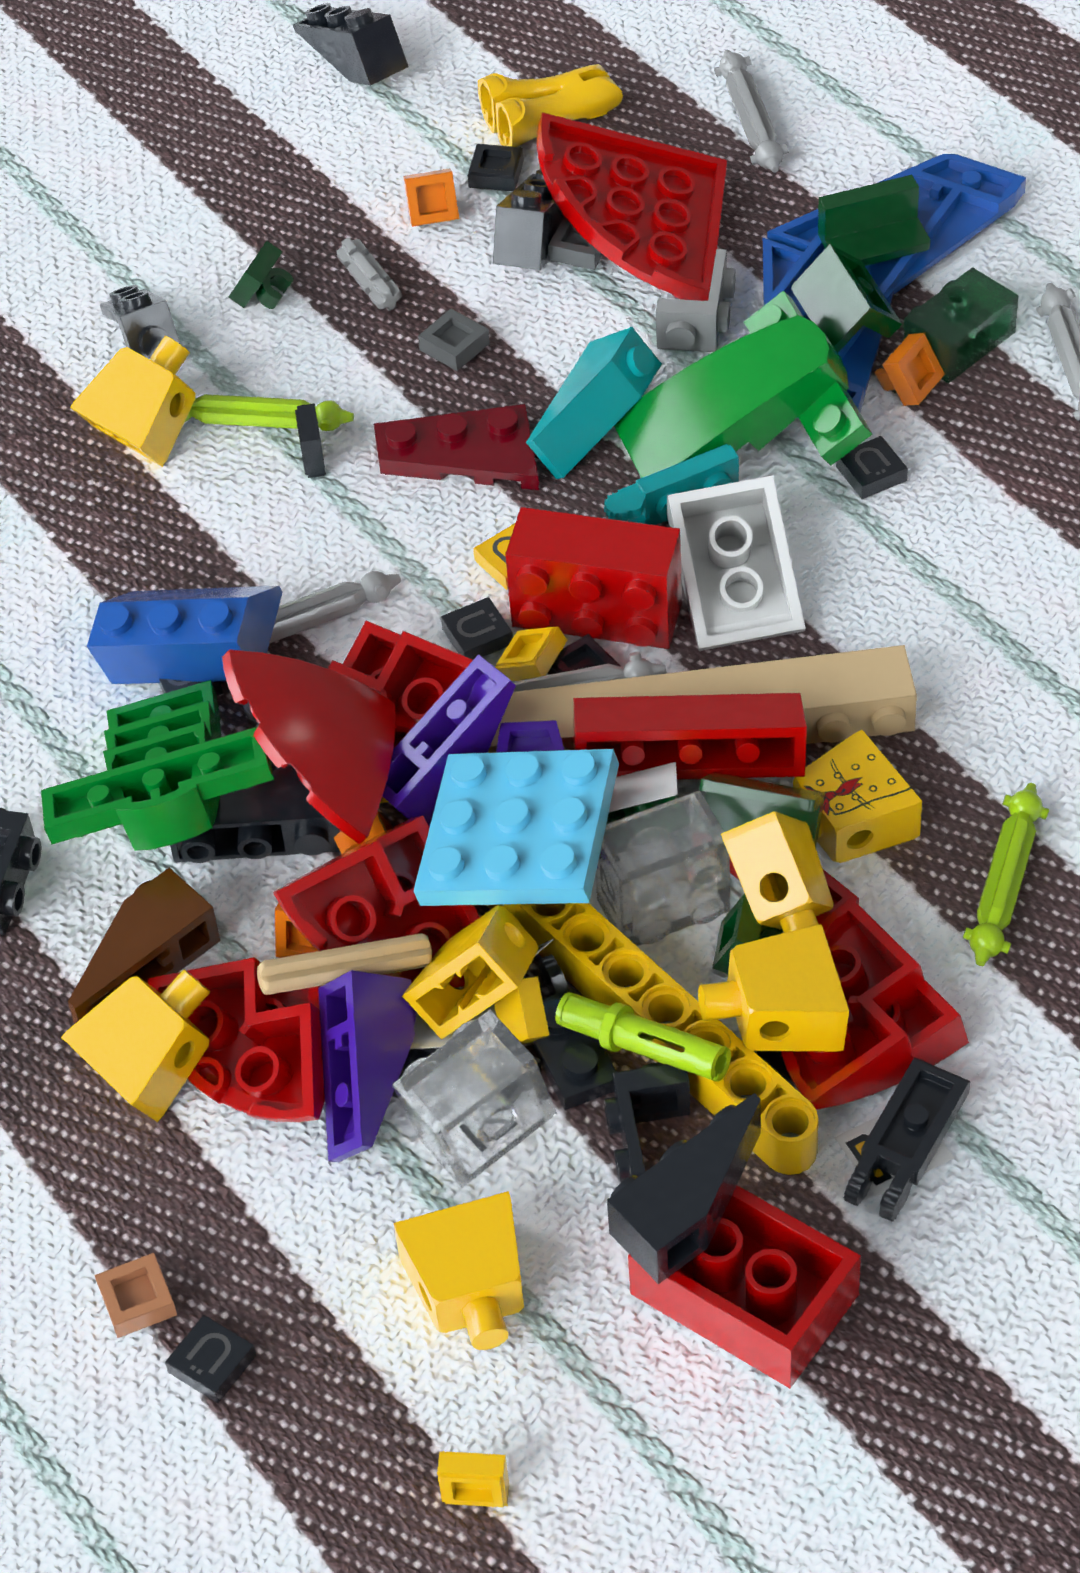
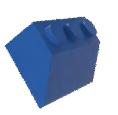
[87,586,283,684]

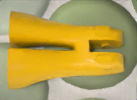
[478,64,623,147]

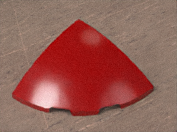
[328,621,473,748]
[222,650,396,844]
[273,815,480,988]
[781,898,969,1110]
[148,957,325,1122]

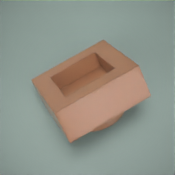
[94,1253,177,1338]

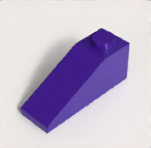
[382,654,516,828]
[318,970,416,1163]

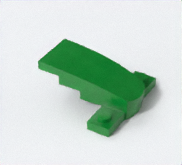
[614,291,872,478]
[41,680,274,851]

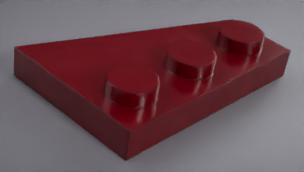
[374,404,539,490]

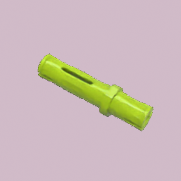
[555,992,731,1082]

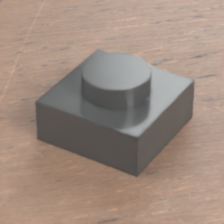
[548,216,603,270]
[418,308,490,371]

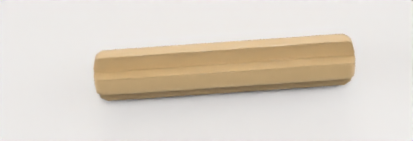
[257,933,432,995]

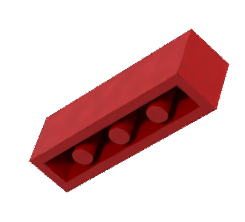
[573,693,807,779]

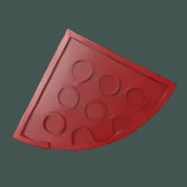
[537,112,727,301]

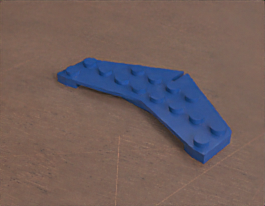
[763,154,1026,419]

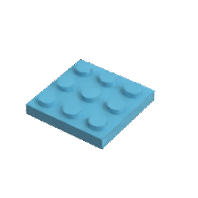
[413,749,619,906]

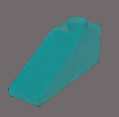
[526,327,662,479]

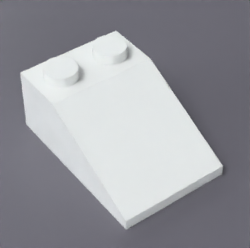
[667,475,806,651]

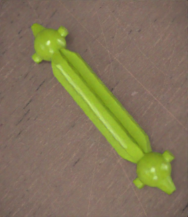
[185,394,354,431]
[963,783,1049,966]

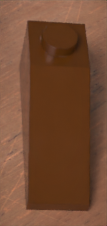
[68,867,221,1024]

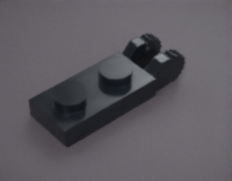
[523,954,617,1110]
[843,1058,970,1222]

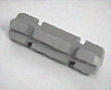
[337,238,402,310]

